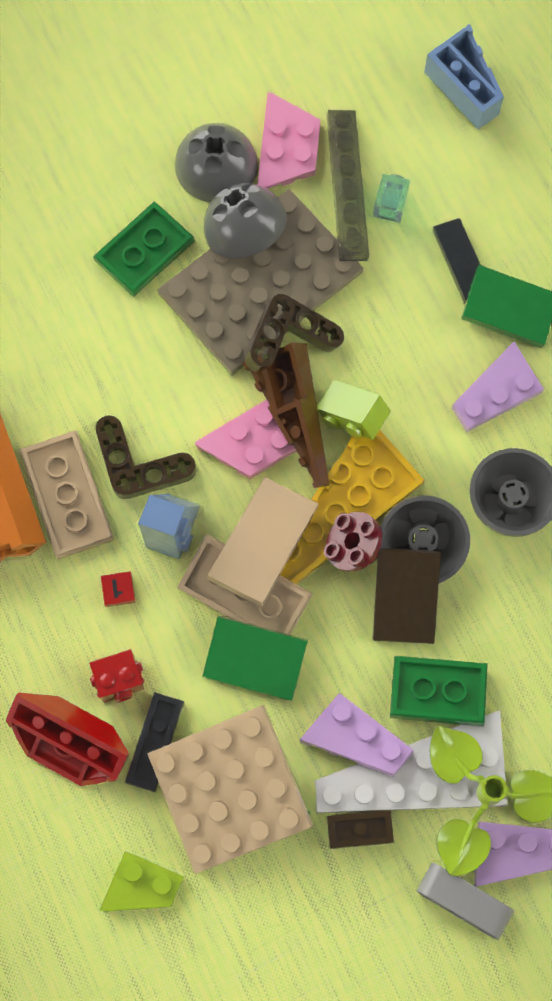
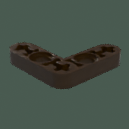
[245,294,344,372]
[95,415,196,499]

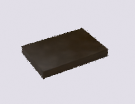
[372,548,441,644]

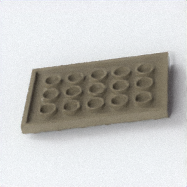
[157,189,363,376]

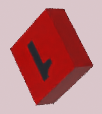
[101,571,136,608]

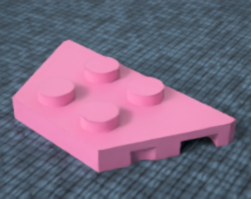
[257,92,320,189]
[195,400,296,479]

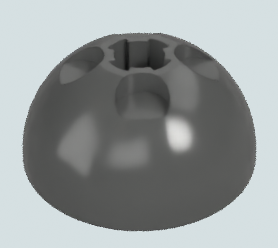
[175,123,258,202]
[204,183,287,258]
[470,448,552,537]
[380,495,470,583]

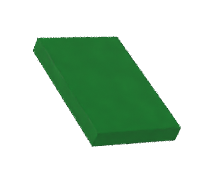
[93,201,195,297]
[461,265,552,348]
[202,616,308,701]
[390,656,488,727]

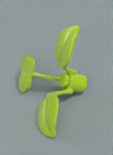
[429,726,552,876]

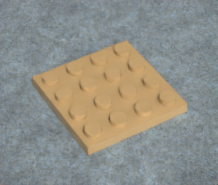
[147,705,313,874]

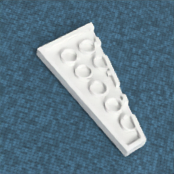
[315,710,507,813]

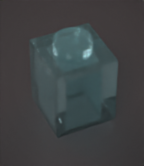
[373,173,410,223]

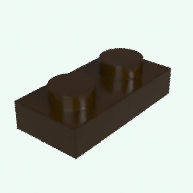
[327,810,394,849]

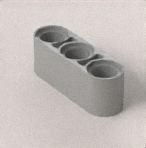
[416,863,514,940]

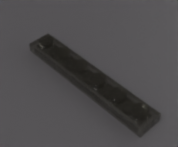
[326,110,369,261]

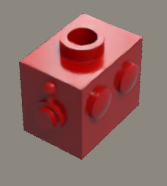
[89,649,145,703]

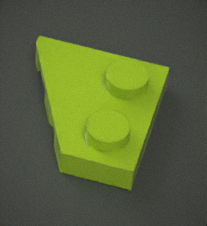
[99,851,184,912]

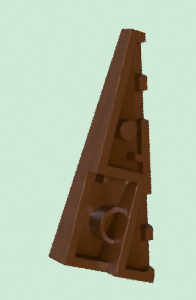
[242,343,329,488]

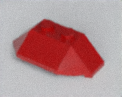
[5,692,129,786]

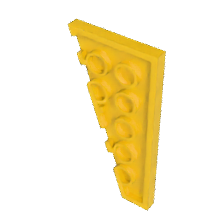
[280,430,425,585]

